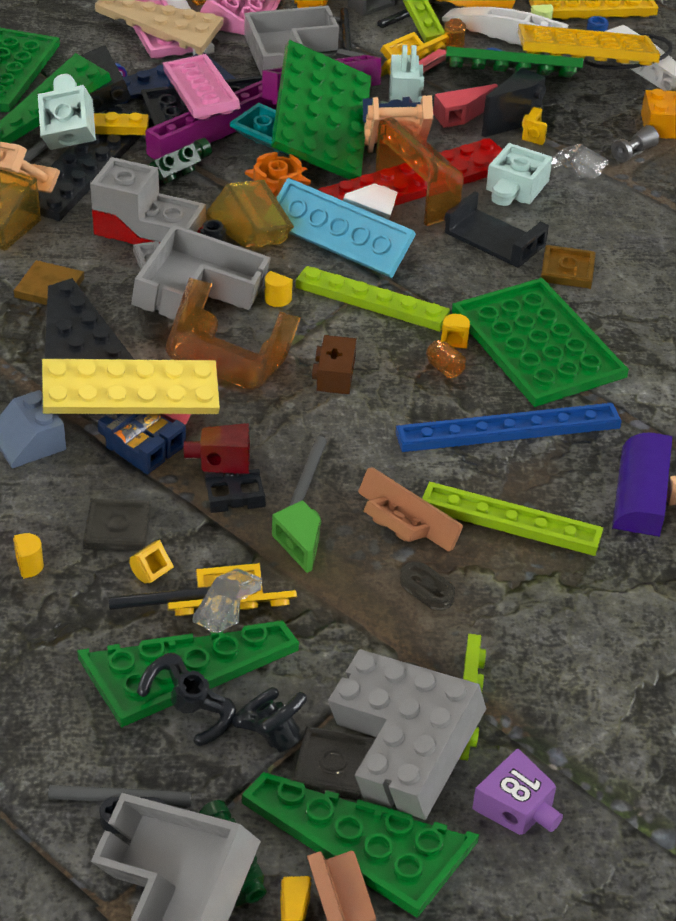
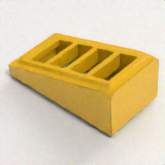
[280,876,312,921]

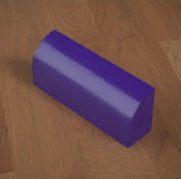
[612,433,673,537]

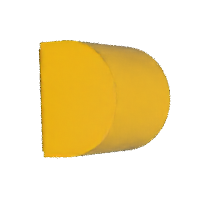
[265,271,293,307]
[440,314,470,349]
[13,533,44,579]
[129,540,174,583]

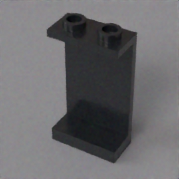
[64,45,132,113]
[444,191,549,268]

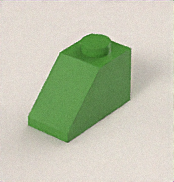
[272,500,321,573]

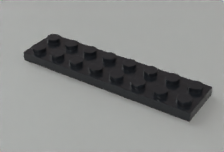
[16,106,152,221]

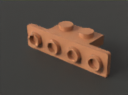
[359,467,463,551]

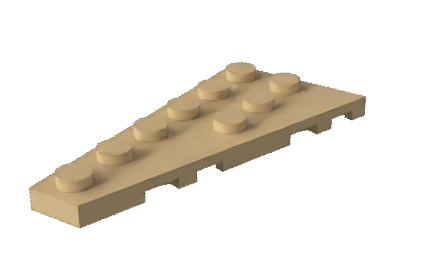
[95,0,223,55]

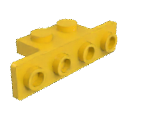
[380,32,449,77]
[167,563,297,616]

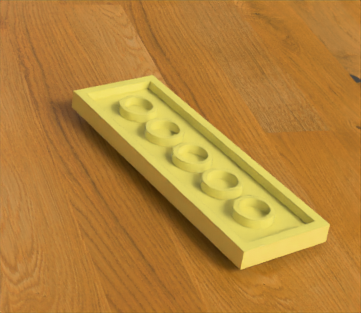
[42,359,220,414]

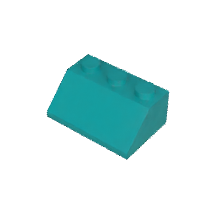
[230,103,301,161]

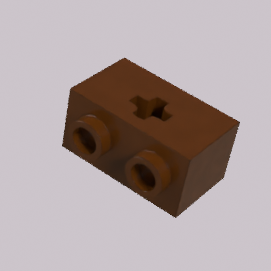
[312,335,357,394]

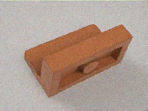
[307,851,377,921]

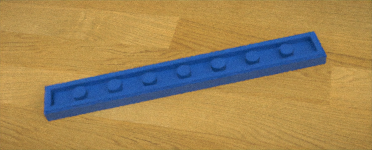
[395,403,622,452]

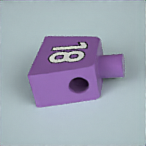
[472,748,563,835]

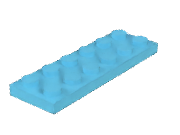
[264,178,416,278]

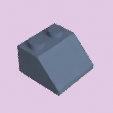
[0,390,66,469]

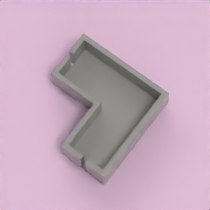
[244,5,339,76]
[131,224,271,322]
[328,649,486,820]
[91,793,261,921]

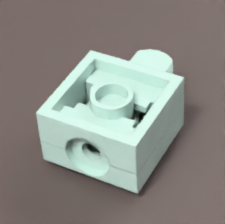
[389,45,424,102]
[38,74,96,150]
[486,143,553,206]

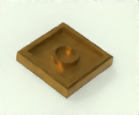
[541,245,596,289]
[14,260,84,305]

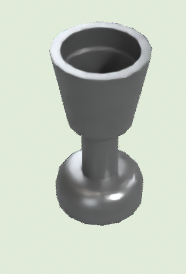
[611,125,659,163]

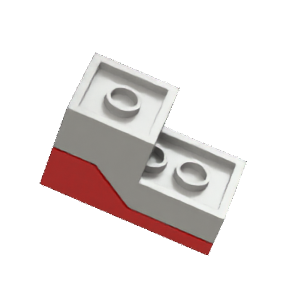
[90,157,206,244]

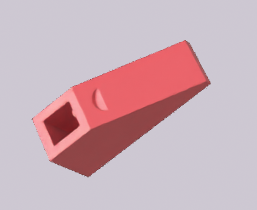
[433,84,498,128]

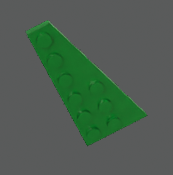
[0,53,112,143]
[77,620,299,728]

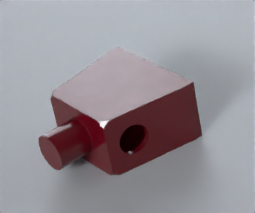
[184,423,250,474]

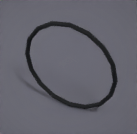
[583,33,673,70]

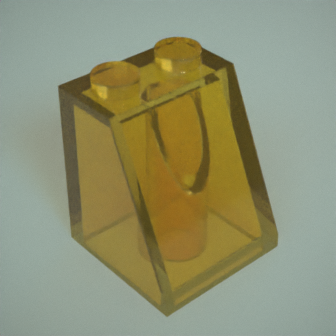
[0,170,41,251]
[206,180,294,248]

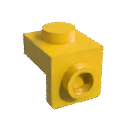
[522,107,547,145]

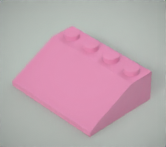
[200,0,281,35]

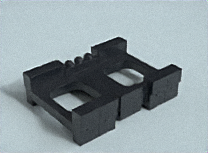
[205,469,266,513]

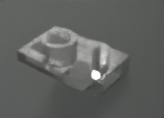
[552,143,609,179]
[193,568,262,633]

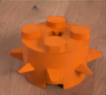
[245,152,311,207]

